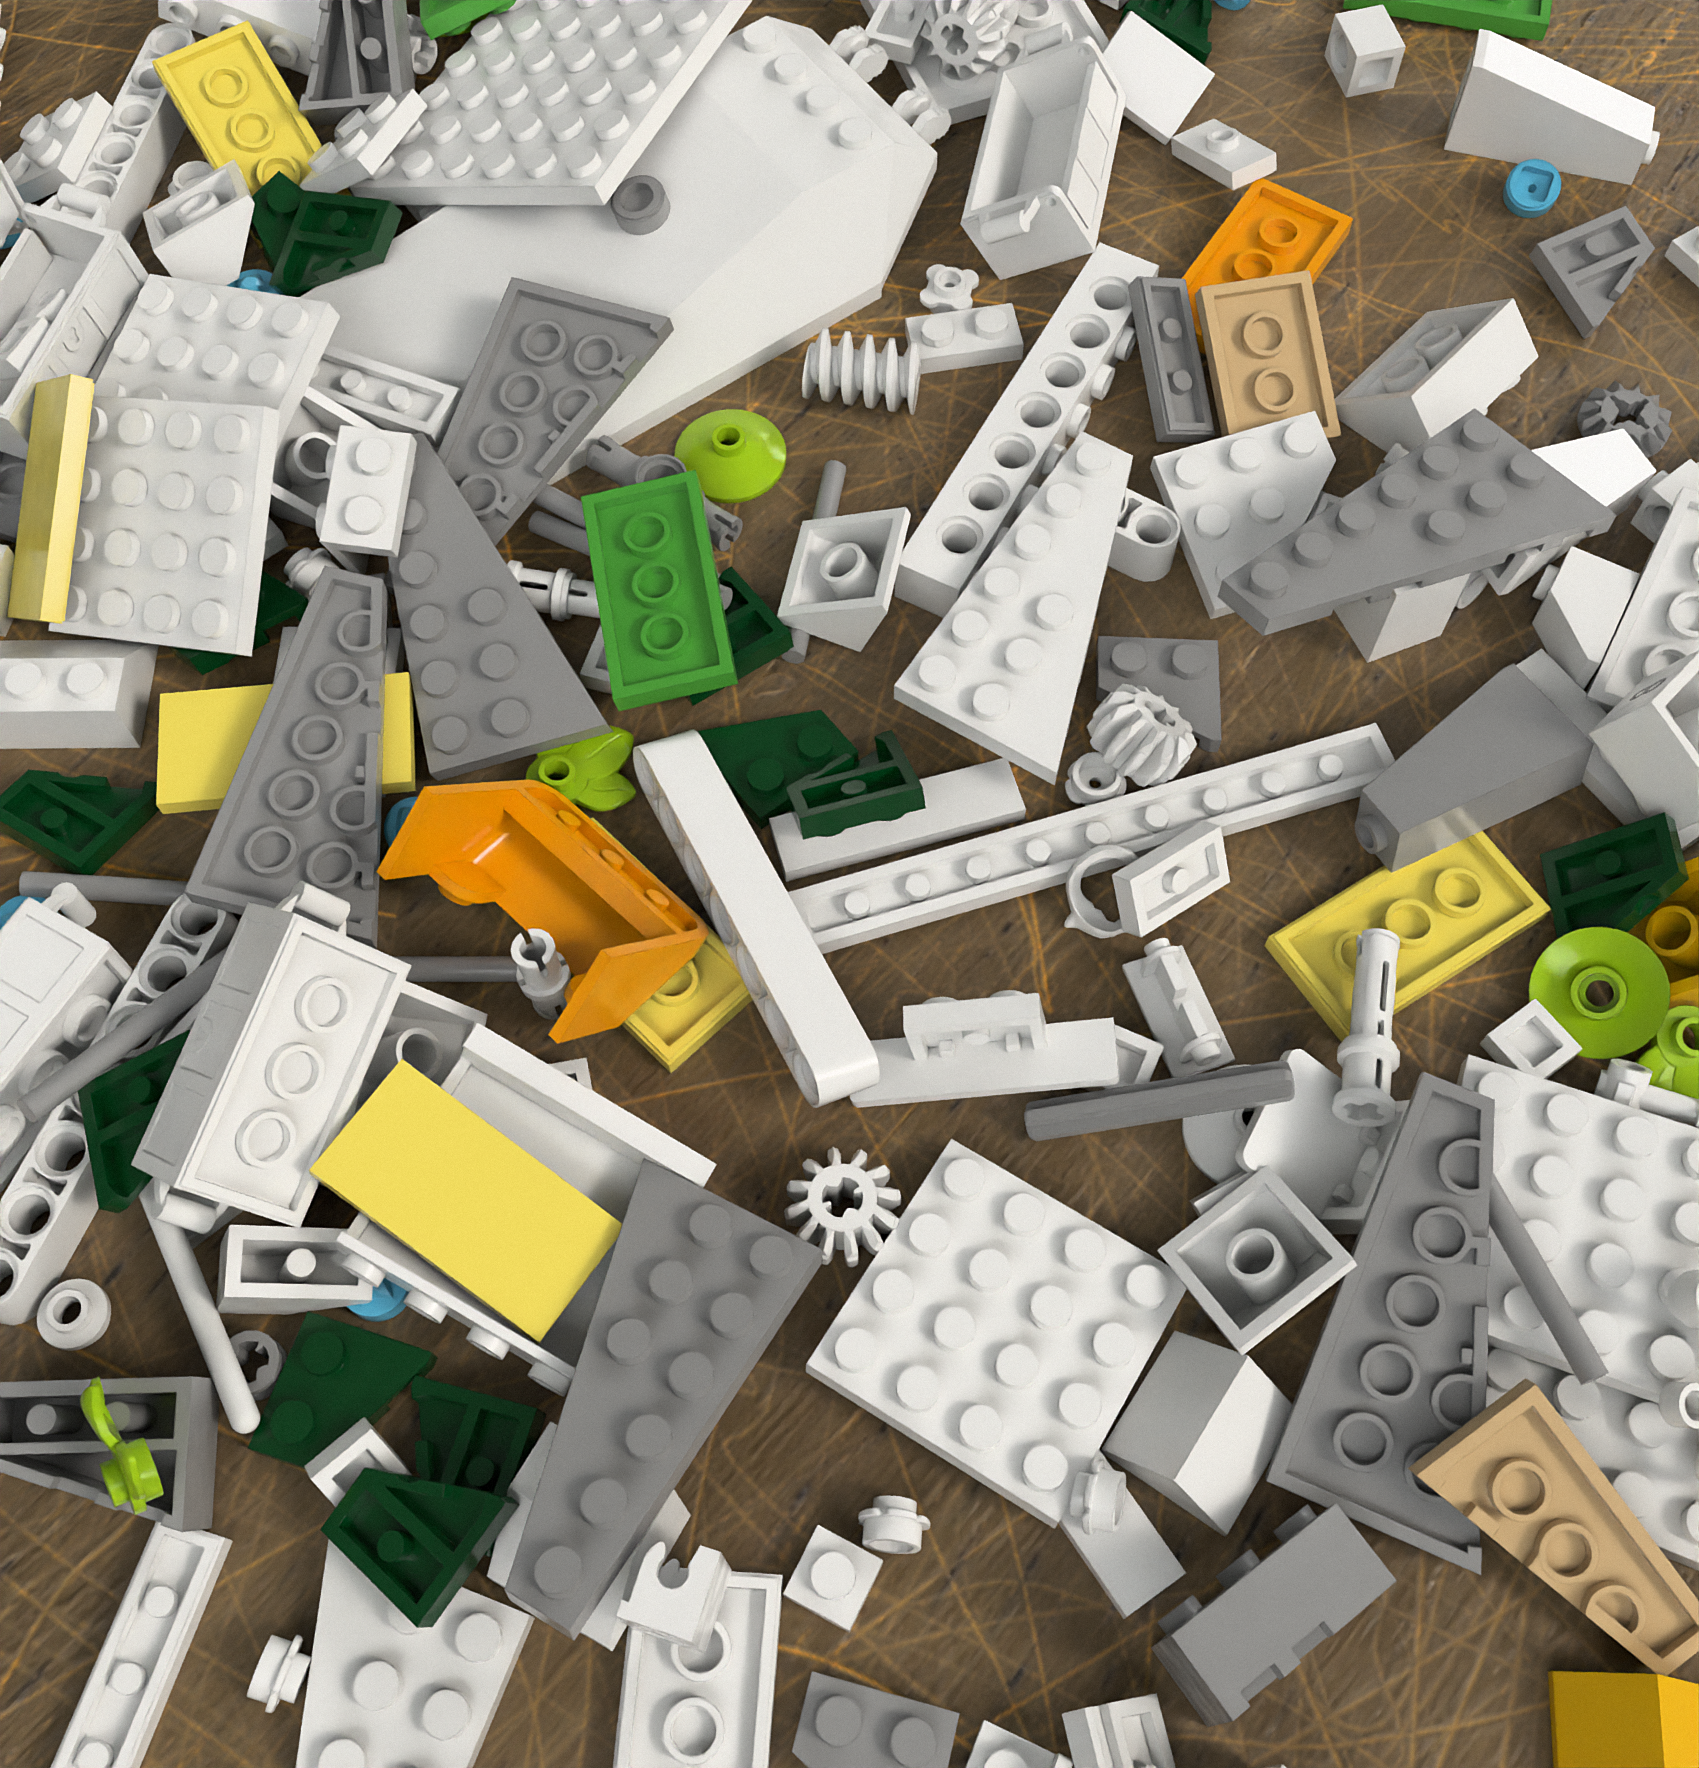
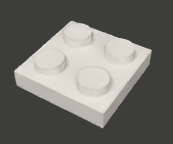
[299,88,427,194]
[4,91,113,203]

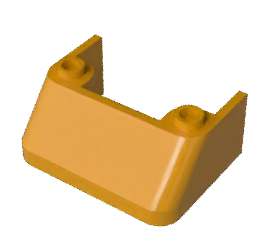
[376,779,709,1044]

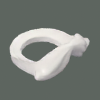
[1064,845,1139,939]

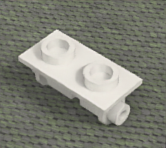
[1122,938,1235,1078]

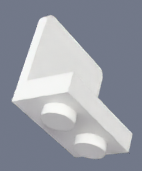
[316,425,417,575]
[1235,1049,1410,1234]

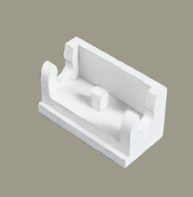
[616,1542,732,1654]

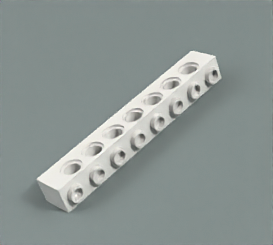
[895,242,1159,618]

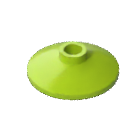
[674,409,787,503]
[1529,927,1671,1059]

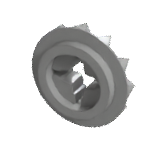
[1577,381,1672,458]

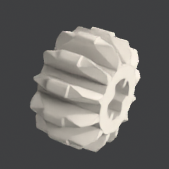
[920,0,1012,79]
[1086,683,1197,787]
[784,1147,901,1268]

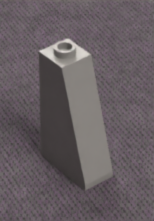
[1354,663,1594,873]

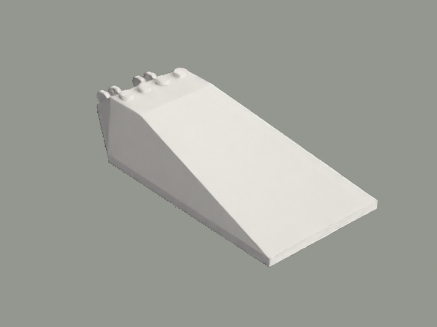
[299,16,953,485]

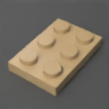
[1195,270,1342,443]

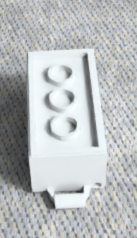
[960,21,1126,280]
[0,183,149,460]
[131,881,412,1234]
[0,882,134,1193]

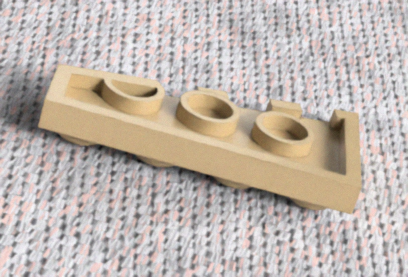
[1407,1378,1699,1676]

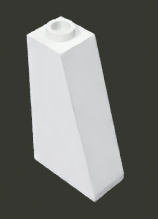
[1444,29,1660,185]
[1481,428,1656,596]

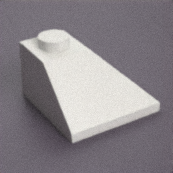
[142,159,255,286]

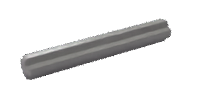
[1024,1060,1295,1141]

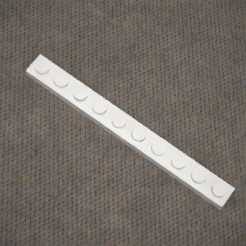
[788,723,1395,954]

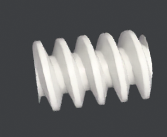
[802,328,922,415]

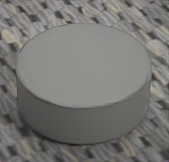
[611,175,670,235]

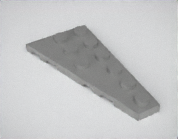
[384,277,674,595]
[387,432,613,781]
[504,1158,823,1641]

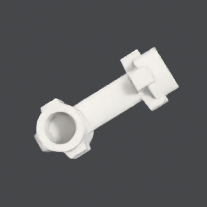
[1594,1059,1699,1128]

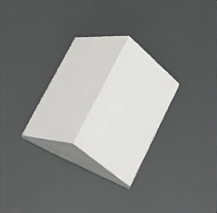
[1102,11,1215,145]
[269,386,382,529]
[777,507,911,652]
[1334,573,1471,663]
[1157,1164,1357,1356]
[1101,1331,1292,1537]

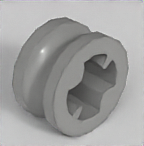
[229,1330,288,1401]

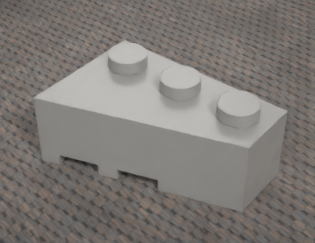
[298,0,415,126]
[0,1376,220,1532]
[1150,1503,1397,1727]

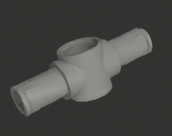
[586,435,743,552]

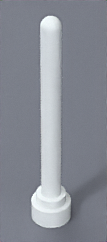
[138,1177,260,1434]

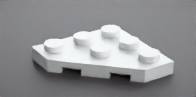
[1150,411,1336,619]

